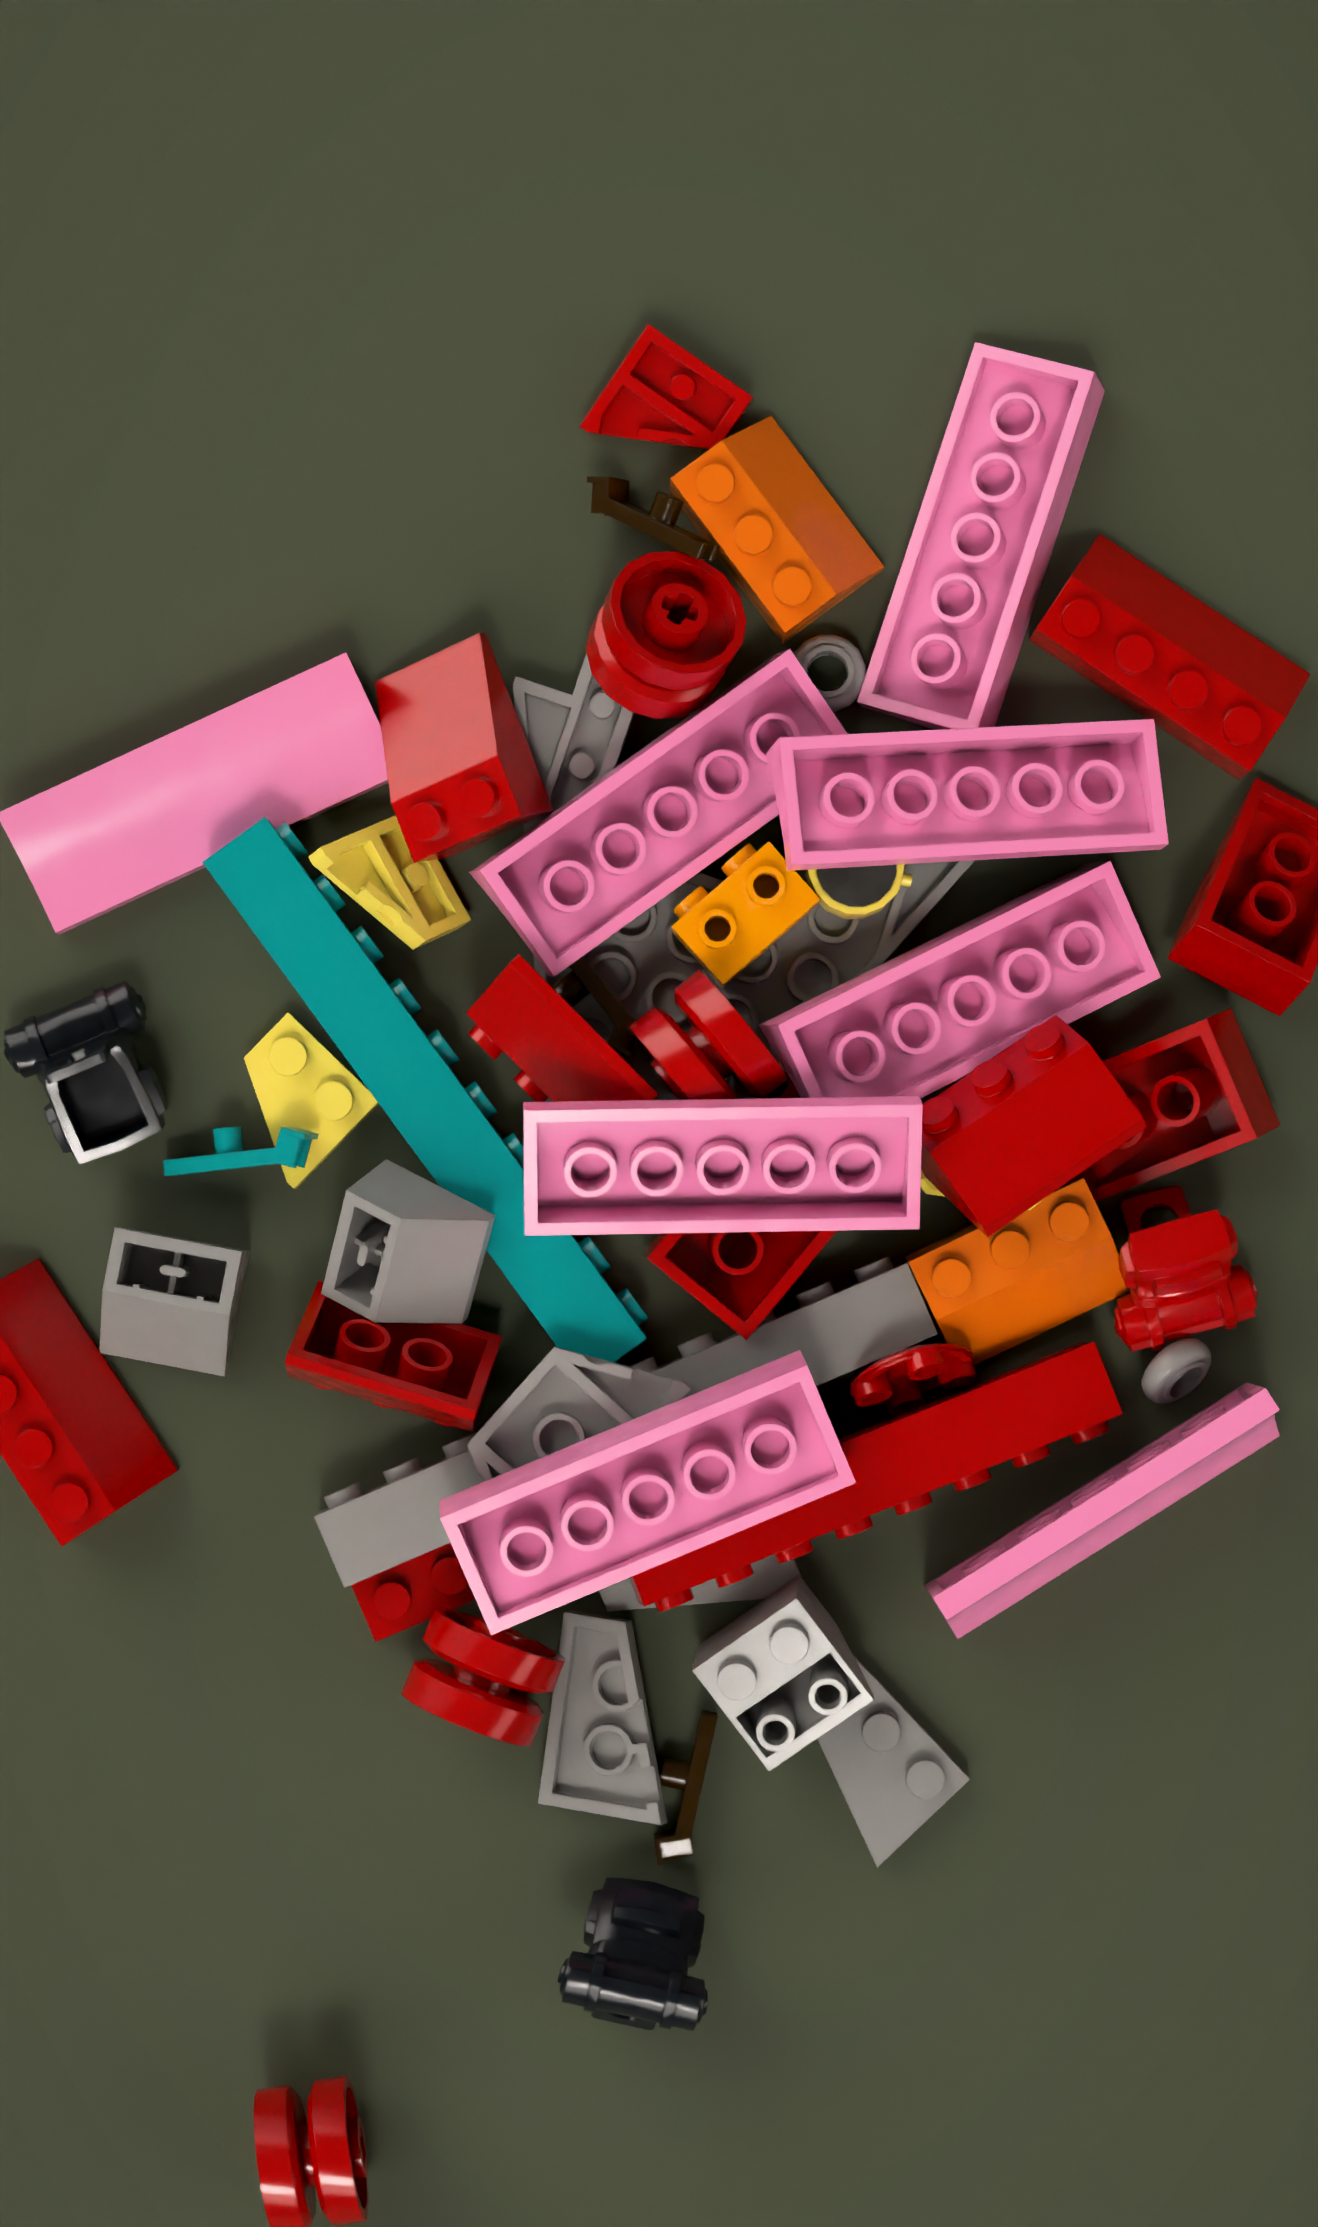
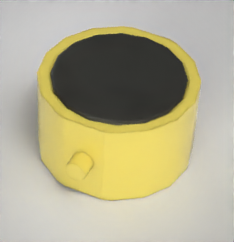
[805,864,913,919]

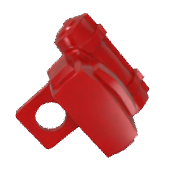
[1114,1186,1258,1352]

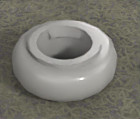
[793,635,866,712]
[1141,1338,1211,1405]

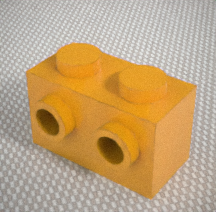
[671,841,820,988]

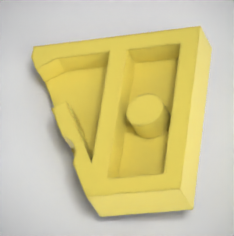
[308,815,471,950]
[244,1012,379,1189]

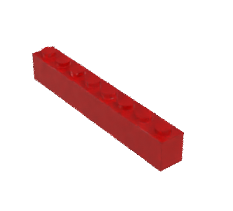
[629,1342,1123,1612]

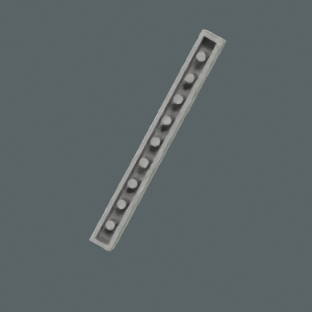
[314,1256,938,1588]

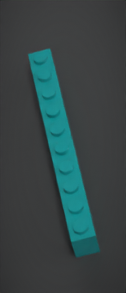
[202,817,649,1362]

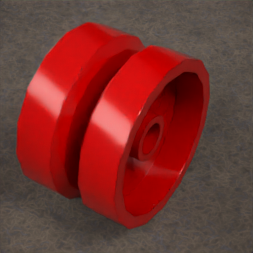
[586,551,747,719]
[628,970,788,1100]
[401,1607,565,1746]
[253,2075,369,2227]

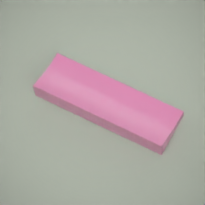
[857,342,1105,730]
[469,649,847,977]
[0,652,388,935]
[766,719,1169,871]
[758,861,1161,1098]
[523,1096,923,1236]
[439,1350,856,1635]
[924,1382,1280,1639]

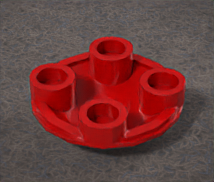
[850,1343,977,1415]

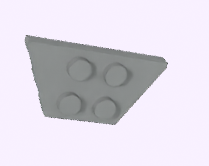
[467,1346,691,1482]

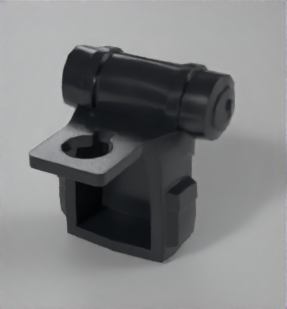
[4,981,168,1164]
[557,1878,708,2031]

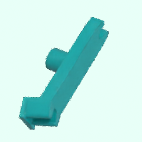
[163,1126,319,1176]

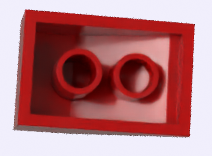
[375,633,554,863]
[1167,777,1318,1016]
[1078,1008,1281,1202]

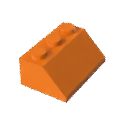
[670,416,885,644]
[905,1175,1130,1365]

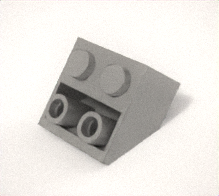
[321,1159,496,1324]
[99,1227,250,1377]
[692,1575,874,1771]

